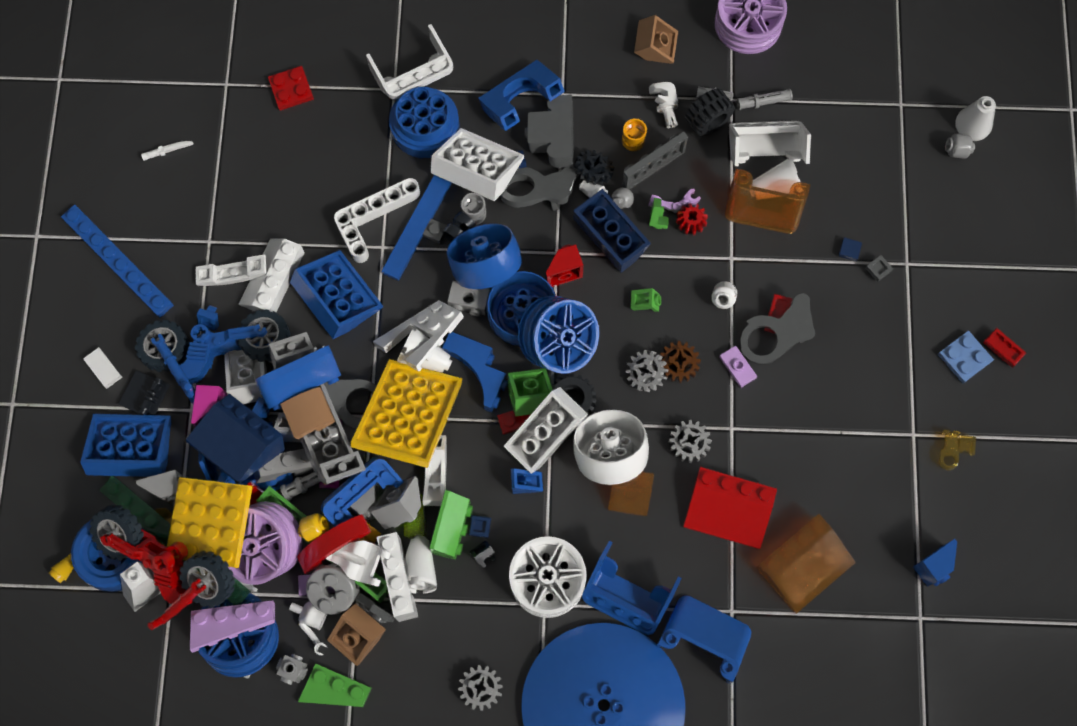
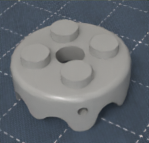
[306,563,359,615]

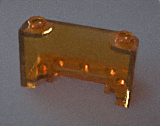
[725,169,811,234]

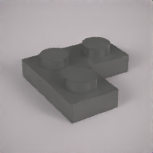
[356,593,395,623]

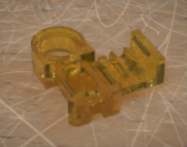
[939,430,976,471]

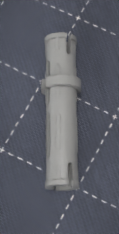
[737,89,793,110]

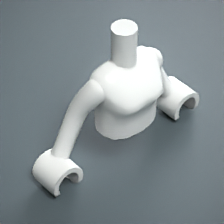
[289,601,328,656]

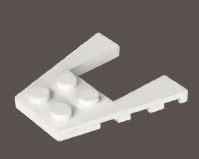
[373,300,464,372]

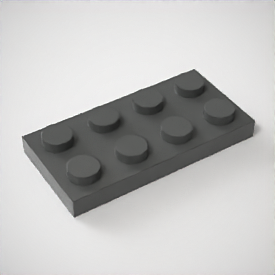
[622,132,688,190]

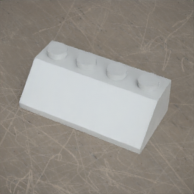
[239,238,304,312]

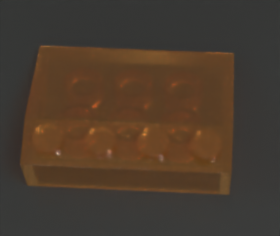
[756,514,856,614]

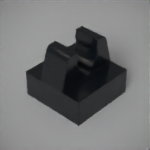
[470,540,496,568]

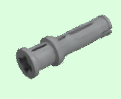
[280,472,322,501]

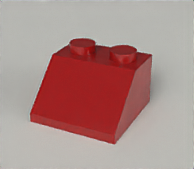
[546,244,583,287]

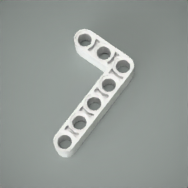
[334,178,420,263]

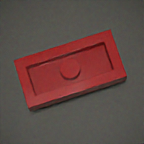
[497,410,531,435]

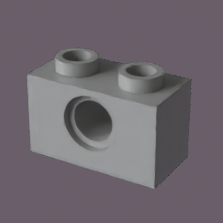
[448,281,490,316]

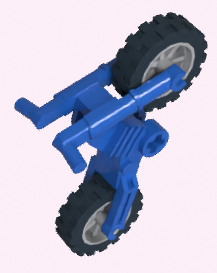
[135,310,291,404]

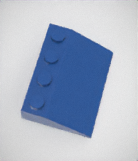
[290,250,383,339]
[80,414,171,477]

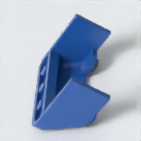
[255,345,341,411]
[582,541,682,635]

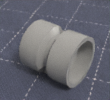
[461,193,486,225]

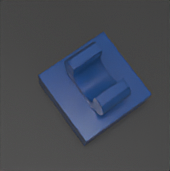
[197,305,219,331]

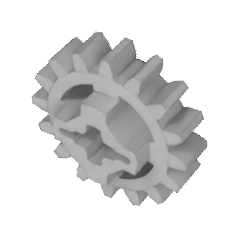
[626,350,668,392]
[669,420,712,463]
[458,665,503,711]

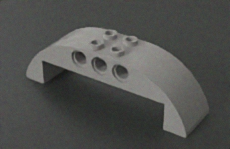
[269,332,366,484]

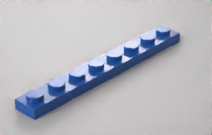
[61,205,174,318]

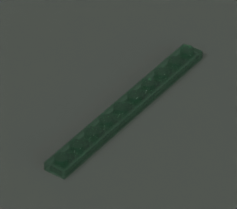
[99,476,251,605]

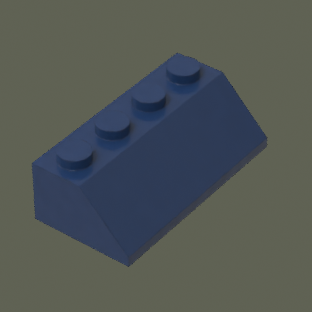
[573,189,651,273]

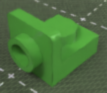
[649,198,668,229]
[631,288,661,312]

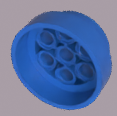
[389,87,460,158]

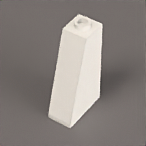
[120,562,161,612]

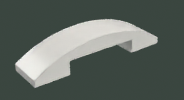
[196,255,266,286]

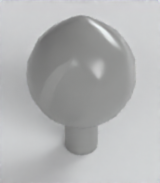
[611,187,634,209]

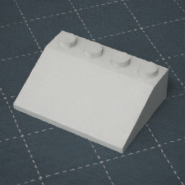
[431,128,524,201]

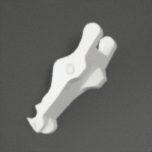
[326,541,391,586]

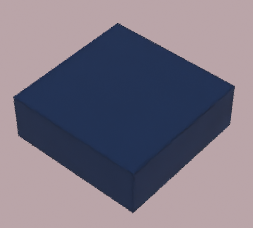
[839,237,862,262]
[469,515,491,538]

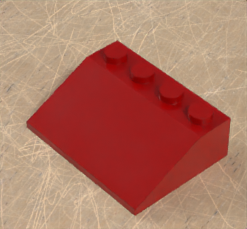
[683,467,777,549]

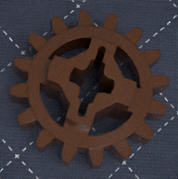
[660,341,701,383]

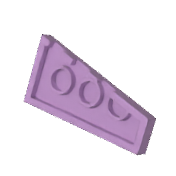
[190,600,275,653]

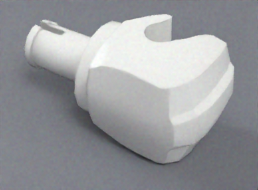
[649,82,678,128]

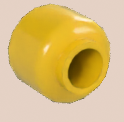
[298,513,329,542]

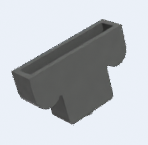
[525,94,574,168]

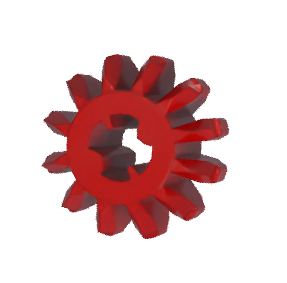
[676,203,708,236]

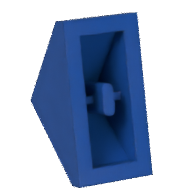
[511,469,543,494]

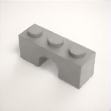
[254,449,314,484]

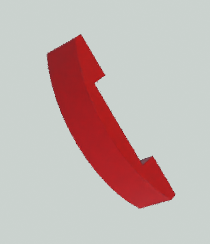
[297,514,371,574]

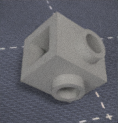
[276,653,308,685]

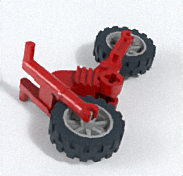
[90,505,235,630]

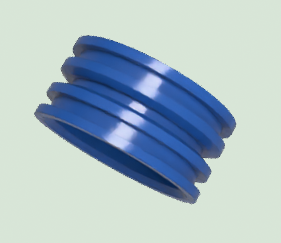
[518,295,599,374]
[198,590,279,677]

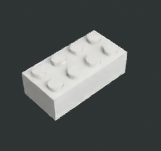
[504,387,588,474]

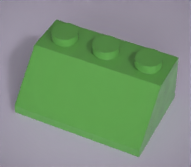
[430,490,473,560]

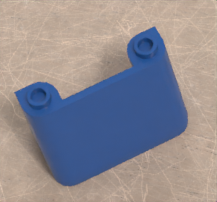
[321,456,404,527]

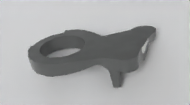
[500,167,579,211]
[740,293,816,364]
[324,379,376,428]

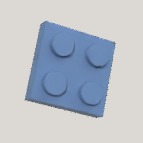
[938,331,994,383]

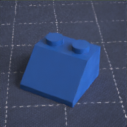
[913,539,957,587]

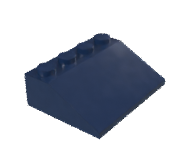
[186,394,285,484]

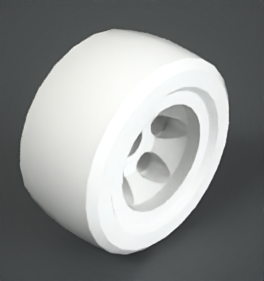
[574,410,649,485]

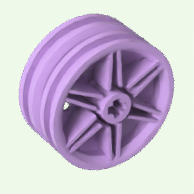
[715,0,787,54]
[228,501,303,585]

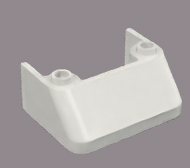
[366,24,453,99]
[729,121,811,166]

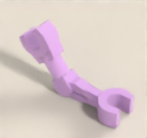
[648,189,701,213]

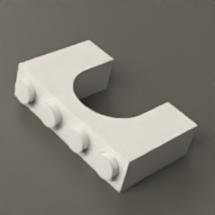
[377,532,418,622]

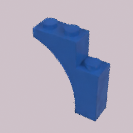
[442,332,508,413]

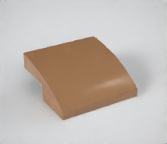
[281,387,335,440]

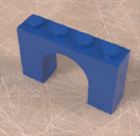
[478,60,565,131]

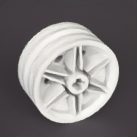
[509,537,586,618]

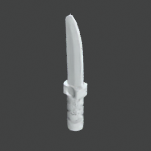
[141,141,194,161]

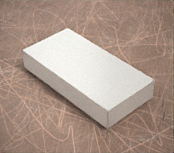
[83,347,122,389]

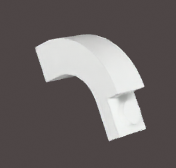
[423,435,447,506]

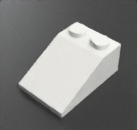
[224,350,267,404]

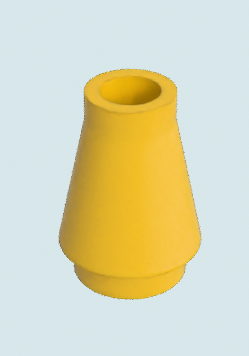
[49,553,74,584]

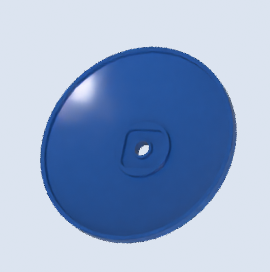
[522,623,685,726]

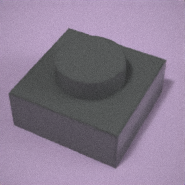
[423,219,447,244]
[866,255,893,282]

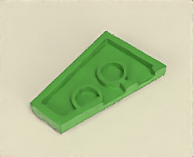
[298,664,372,707]

